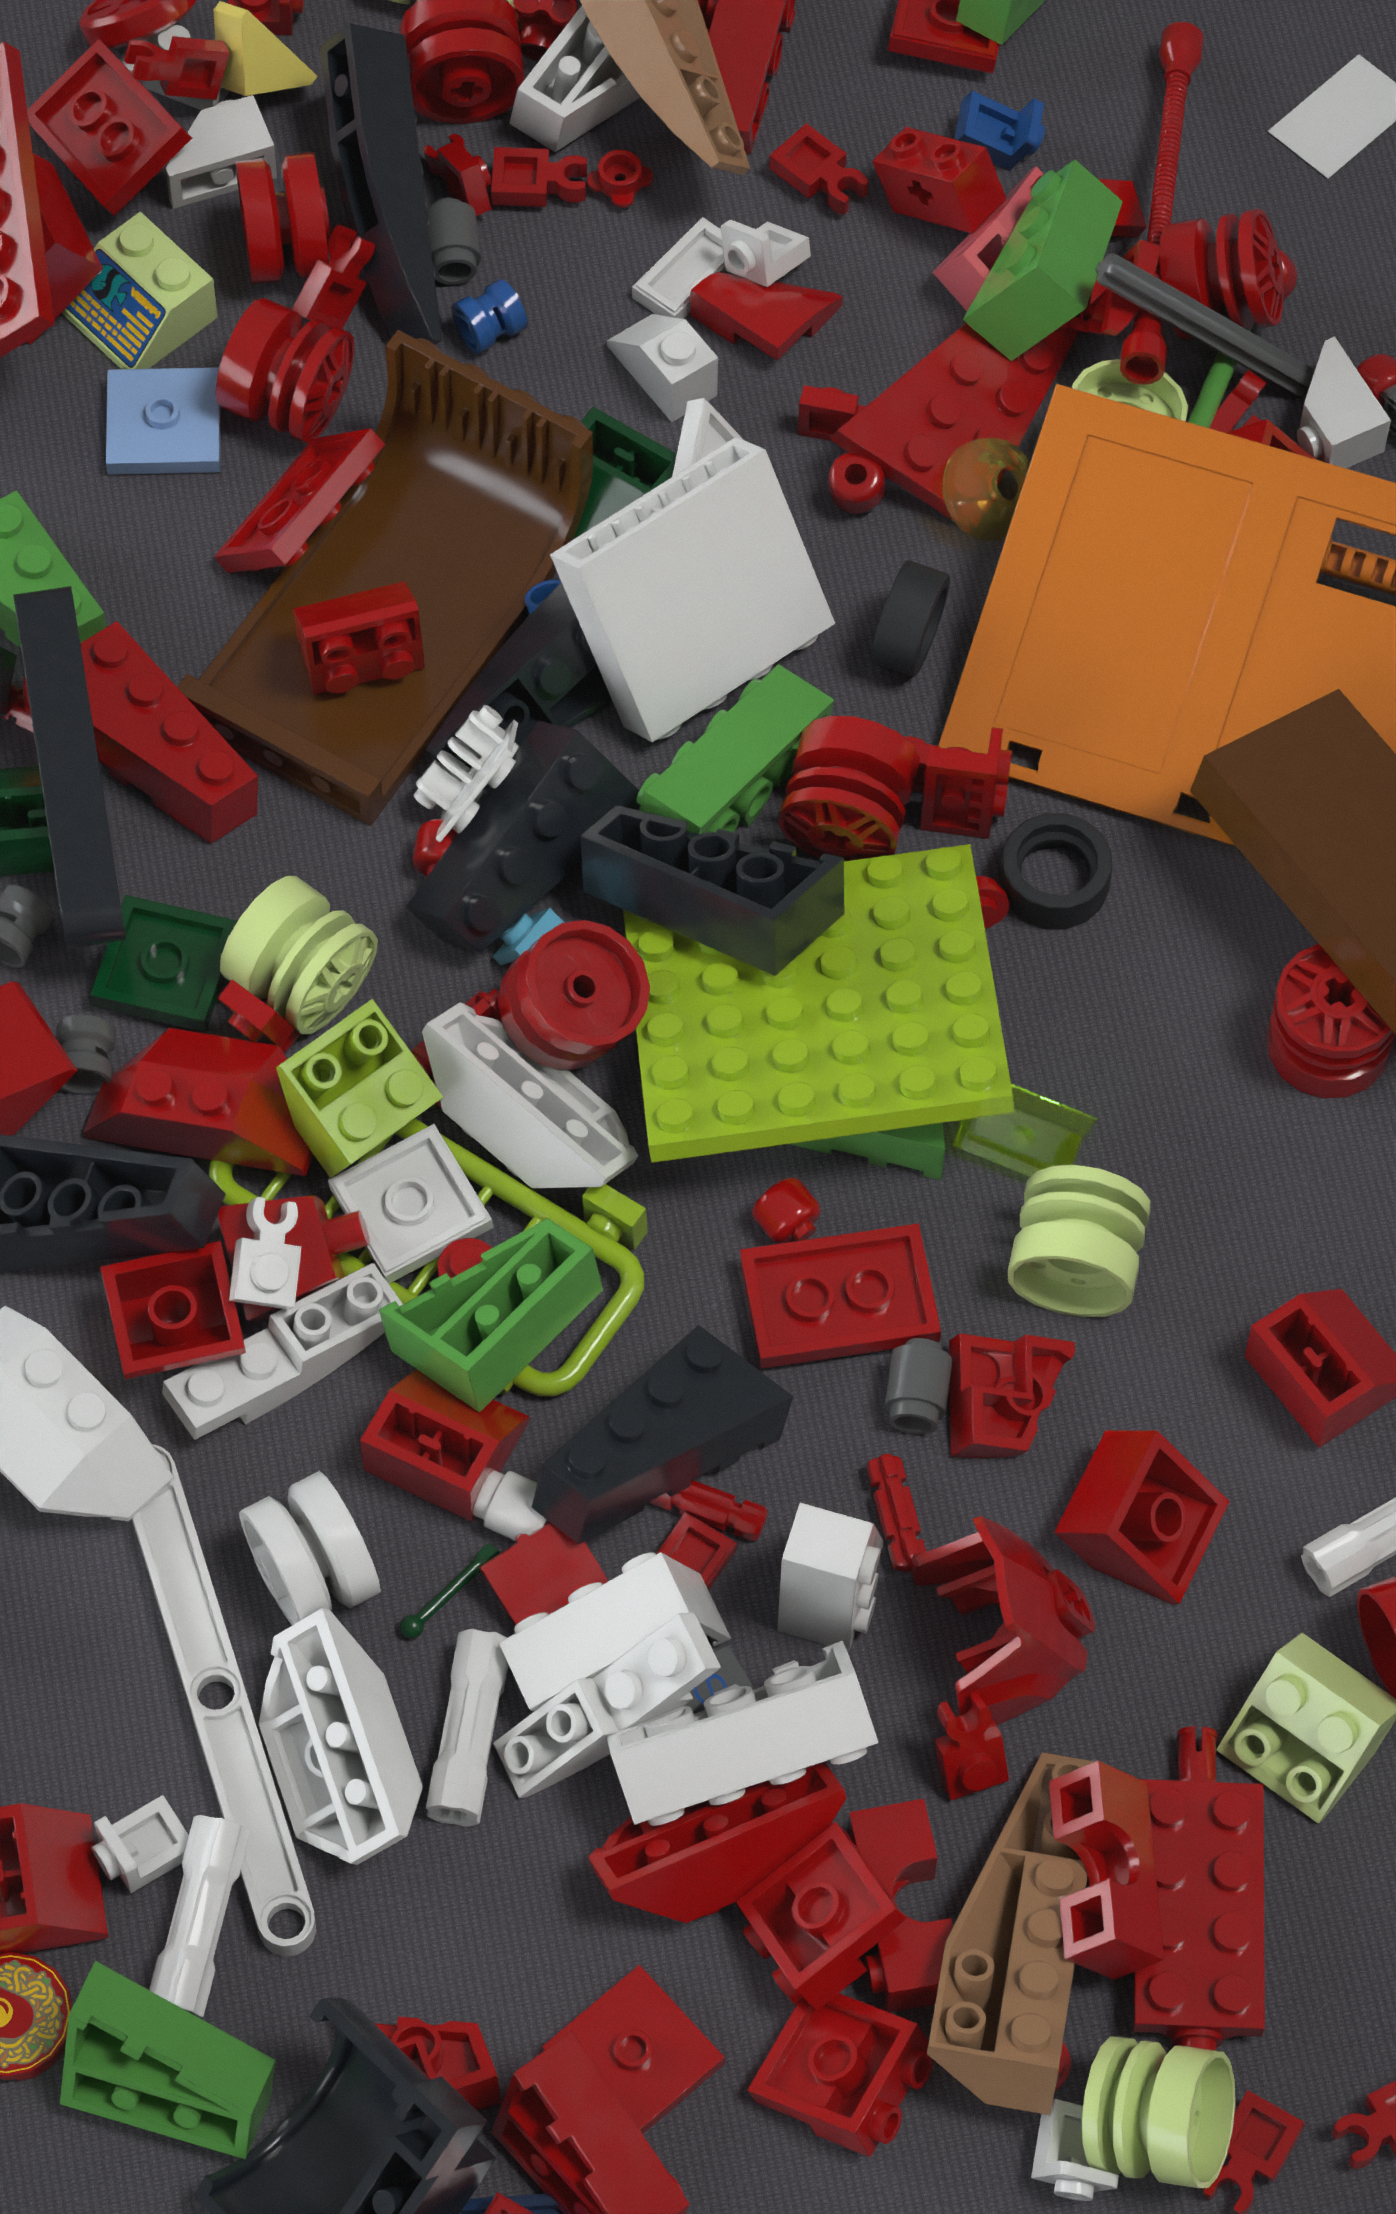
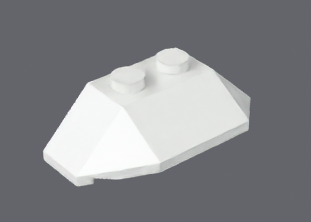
[422,1002,638,1188]
[0,1305,174,1521]
[259,1608,423,1865]

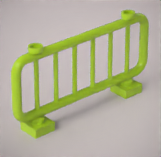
[209,1118,648,1397]

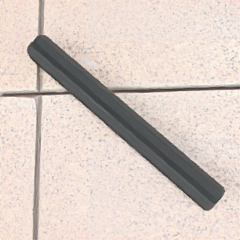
[1095,253,1313,396]

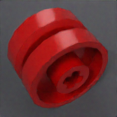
[399,0,525,124]
[236,152,330,284]
[498,920,650,1071]

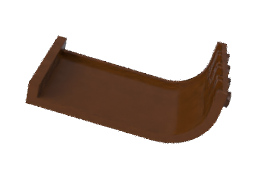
[177,330,593,826]

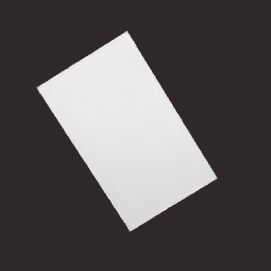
[1268,54,1396,179]

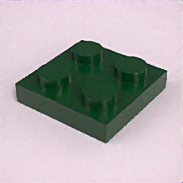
[90,895,238,1033]

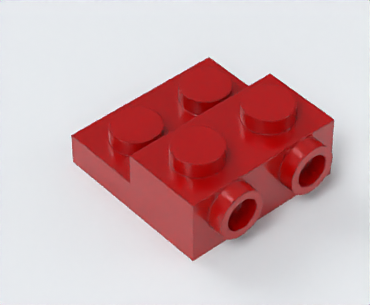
[736,1821,907,2010]
[748,1993,933,2157]

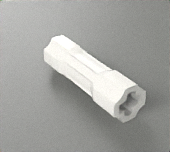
[1300,1497,1396,1597]
[426,1629,509,1827]
[149,1815,251,2018]

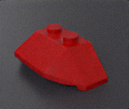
[83,1028,314,1176]
[588,1762,846,1923]

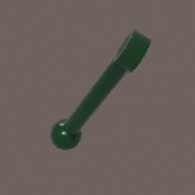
[399,1543,500,1639]

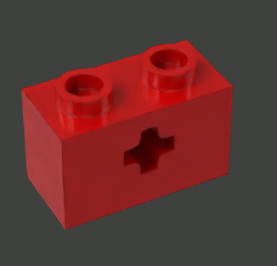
[872,127,1007,234]

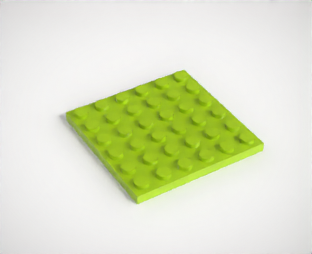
[623,844,1015,1163]

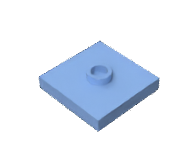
[106,367,221,475]

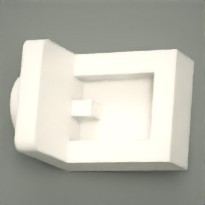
[721,220,811,287]
[91,1795,189,1893]
[1031,2099,1119,2201]

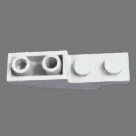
[162,1263,403,1440]
[493,1612,721,1798]

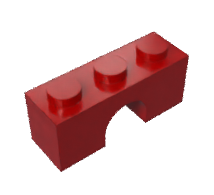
[1049,1760,1164,1980]
[847,1798,953,2013]

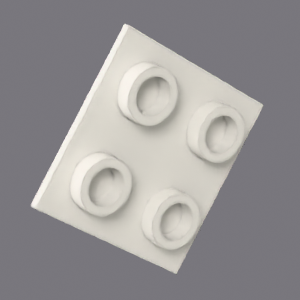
[413,705,519,842]

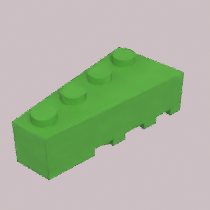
[637,664,834,834]

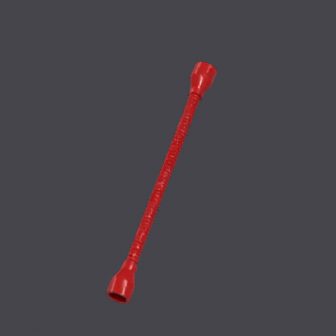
[1120,22,1204,385]

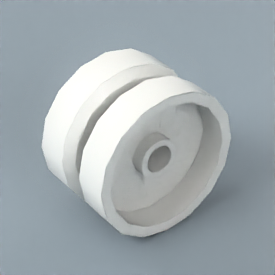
[239,1471,381,1625]

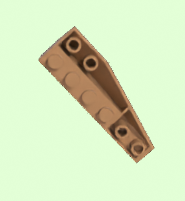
[580,0,750,175]
[927,1752,1095,2115]

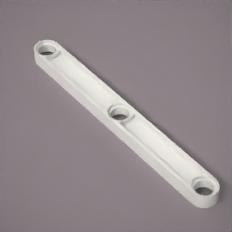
[132,1444,316,1957]

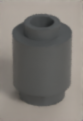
[426,198,481,285]
[884,1338,952,1434]

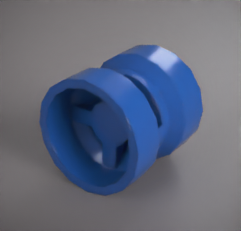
[451,279,528,354]

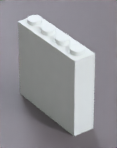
[550,437,835,742]

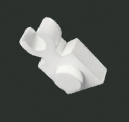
[229,1197,302,1309]

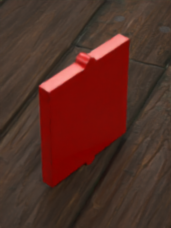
[479,1522,609,1626]

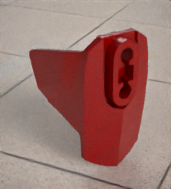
[911,1516,1096,1725]

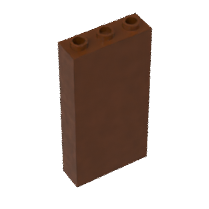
[1190,689,1396,1034]

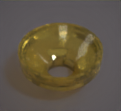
[942,438,1030,541]

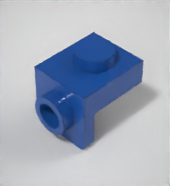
[955,91,1045,170]

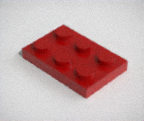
[27,39,192,216]
[214,428,385,573]
[740,1223,941,1369]

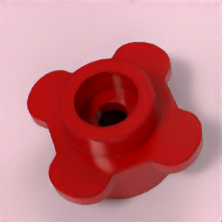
[587,150,653,208]

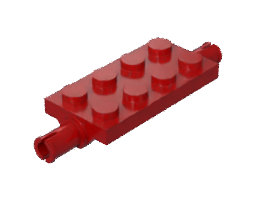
[1133,1726,1265,2051]

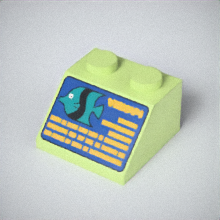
[62,212,218,369]

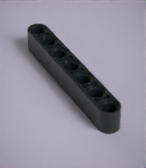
[13,586,126,949]

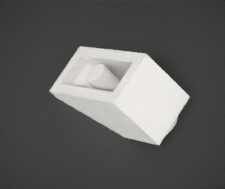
[166,95,277,209]
[607,314,718,422]
[1297,337,1391,468]

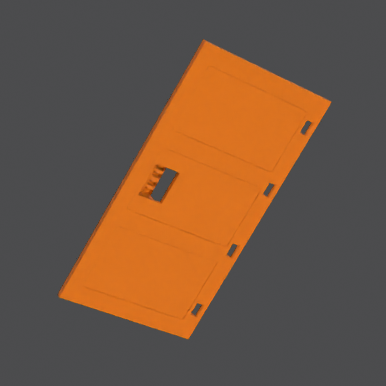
[939,384,1396,848]

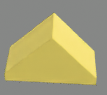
[214,1,318,96]

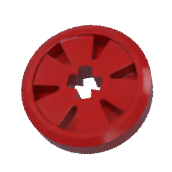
[79,0,196,49]

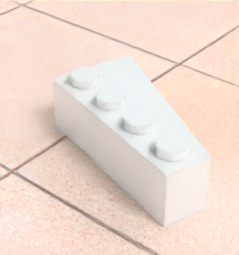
[607,1640,878,1825]

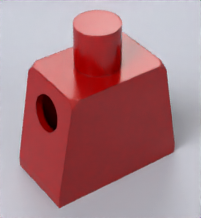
[217,1196,370,1323]

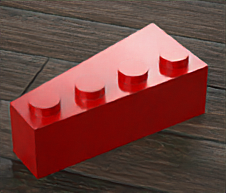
[706,0,796,154]
[23,621,258,844]

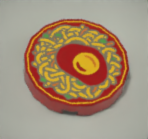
[0,1952,73,2081]

